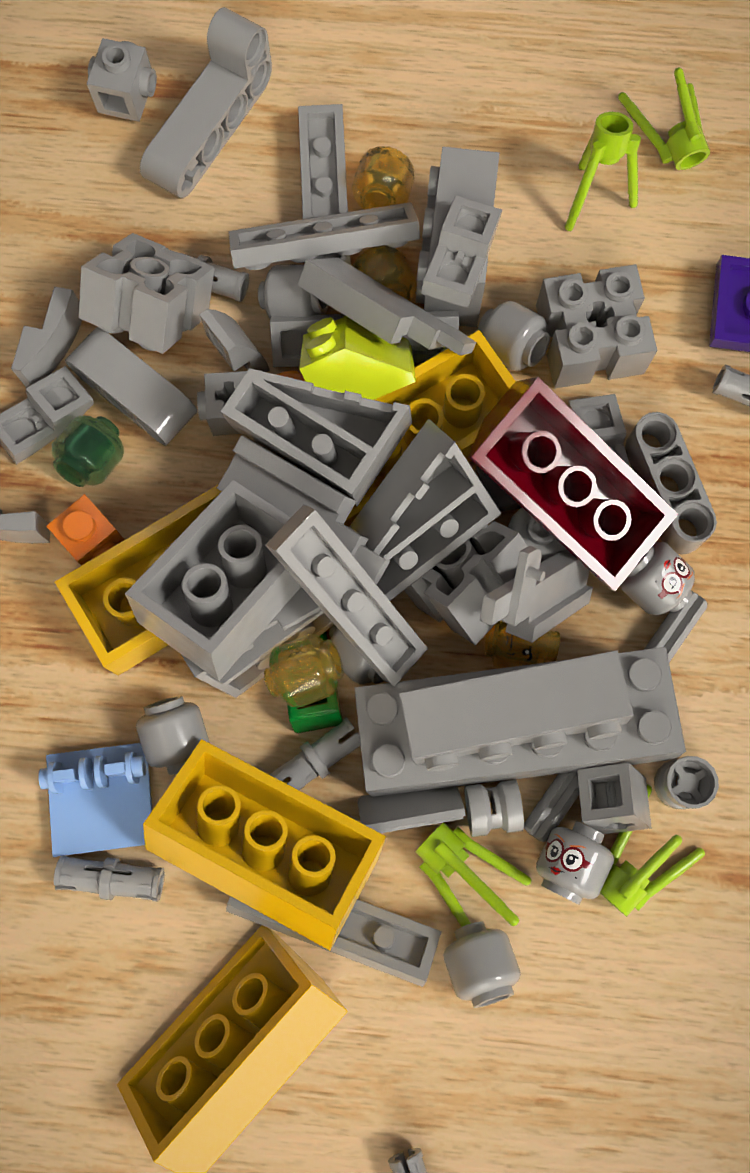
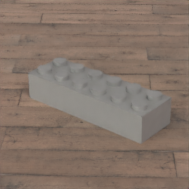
[355,647,686,797]

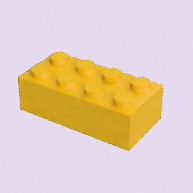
[143,739,386,951]

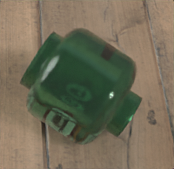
[51,415,124,487]

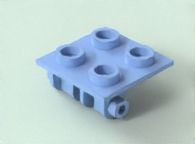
[38,743,152,857]

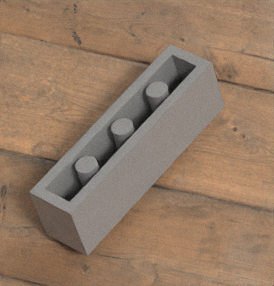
[400,650,634,771]

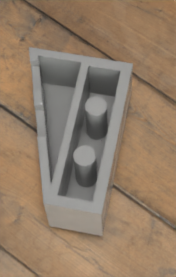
[220,368,412,507]
[349,419,501,601]

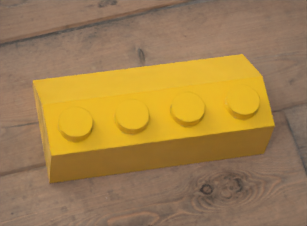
[116,925,348,1173]

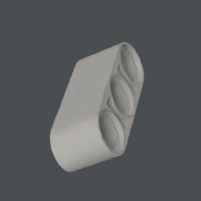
[65,327,197,446]
[625,412,717,555]

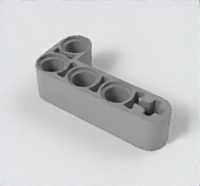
[140,7,272,198]

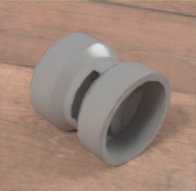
[654,756,719,809]
[464,779,524,837]

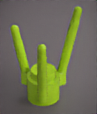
[618,67,710,170]
[565,112,641,231]
[600,784,705,917]
[415,822,532,927]

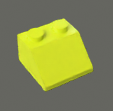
[299,316,416,400]

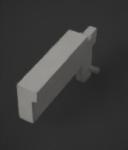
[298,258,476,355]
[217,435,390,584]
[479,546,593,642]

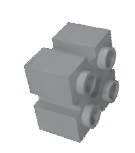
[79,233,215,354]
[536,264,657,389]
[404,521,528,645]

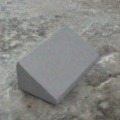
[358,787,466,833]

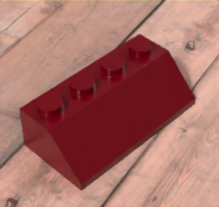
[468,377,678,591]

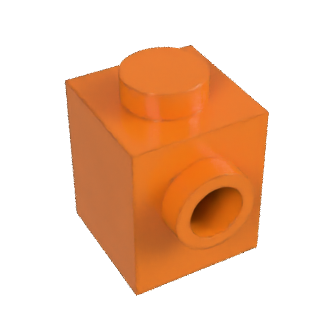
[46,494,125,566]

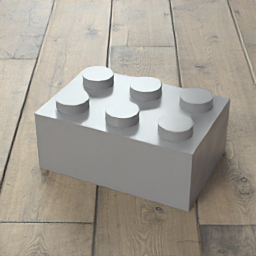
[415,147,500,327]
[125,480,301,681]

